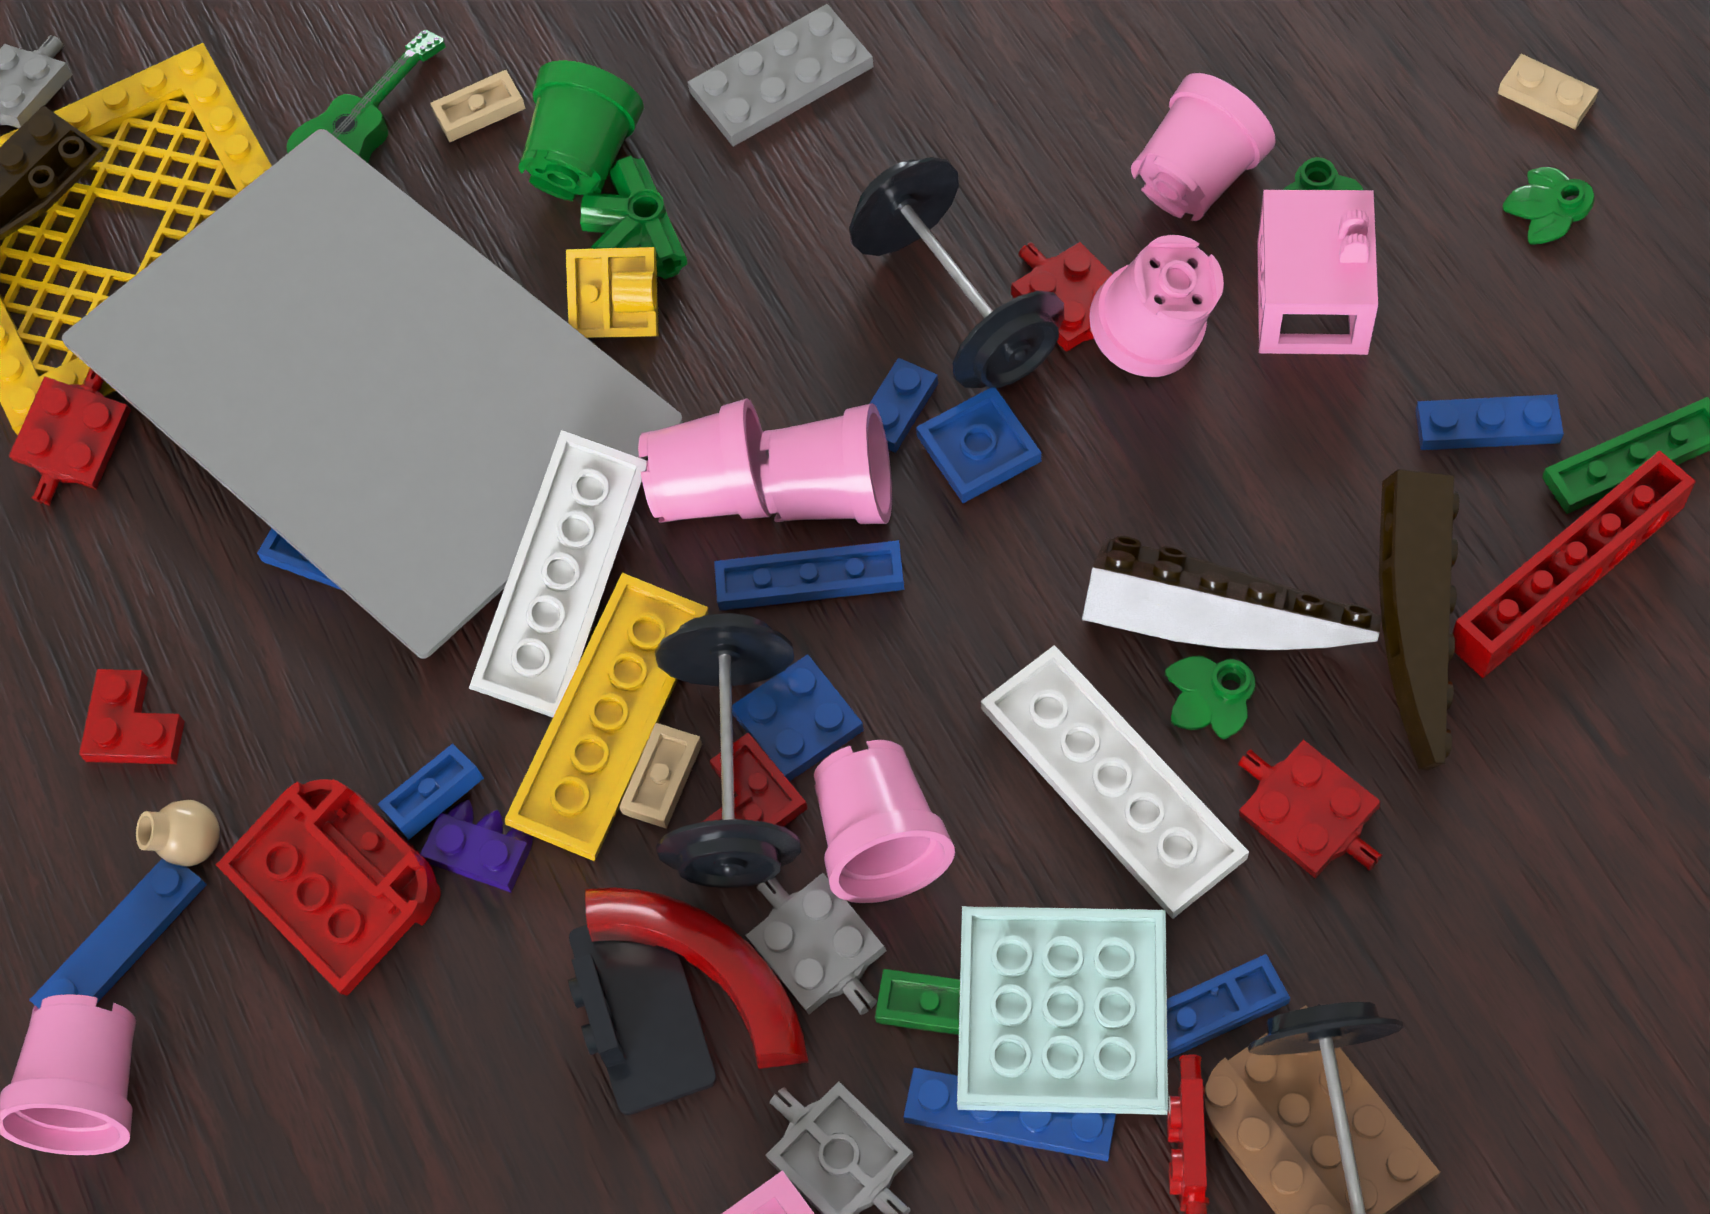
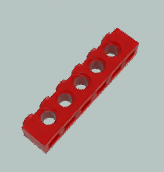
[1452,450,1696,678]

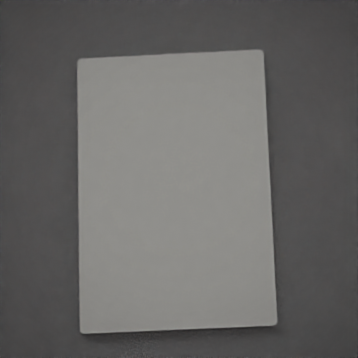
[62,129,683,658]

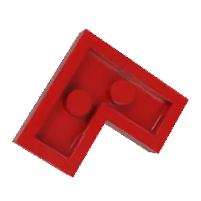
[79,669,185,764]
[702,733,808,827]

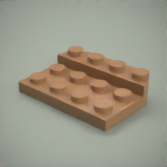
[1204,1005,1440,1214]

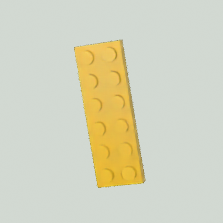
[505,573,709,861]

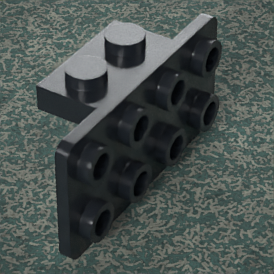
[568,924,717,1115]

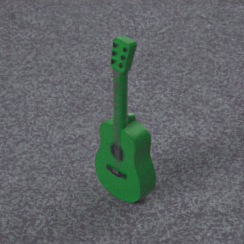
[287,30,446,163]

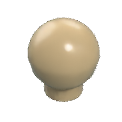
[136,800,220,867]

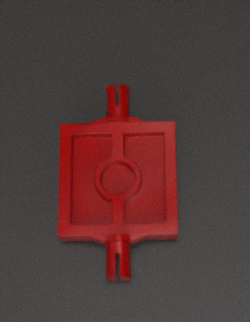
[1011,242,1112,352]
[9,368,131,506]
[1238,739,1382,879]
[1167,1054,1209,1214]

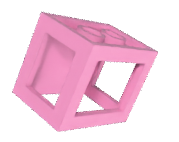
[1257,190,1378,355]

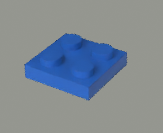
[916,387,1041,503]
[732,654,864,782]

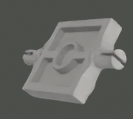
[0,35,73,128]
[745,873,887,1015]
[765,1081,913,1214]

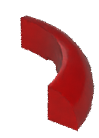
[585,888,808,1069]

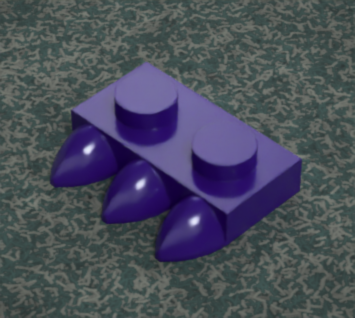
[420,800,533,892]

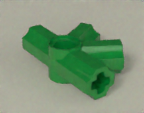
[580,156,687,279]

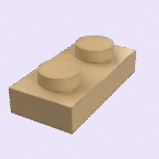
[1498,54,1599,130]
[430,70,526,142]
[619,723,702,829]

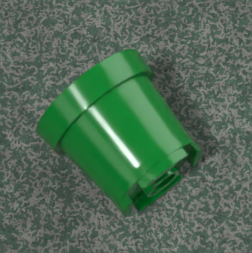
[518,60,644,201]

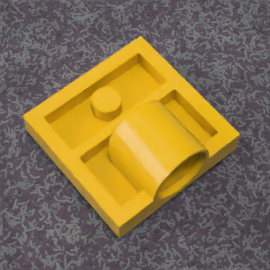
[566,247,659,338]

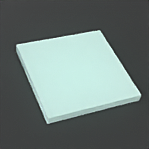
[957,906,1168,1115]

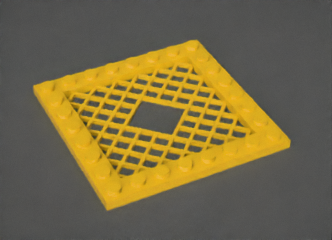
[0,43,272,435]

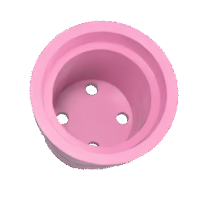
[1131,73,1275,221]
[1089,235,1224,377]
[638,399,772,523]
[760,403,892,524]
[814,740,955,903]
[0,994,136,1155]

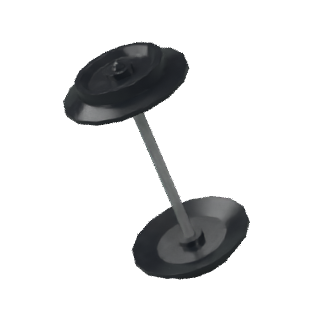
[849,157,1064,389]
[655,613,801,888]
[1248,1002,1403,1214]

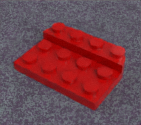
[216,779,441,996]

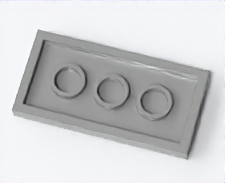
[688,4,874,147]

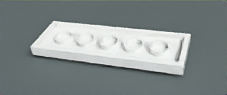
[469,430,647,717]
[981,645,1249,919]

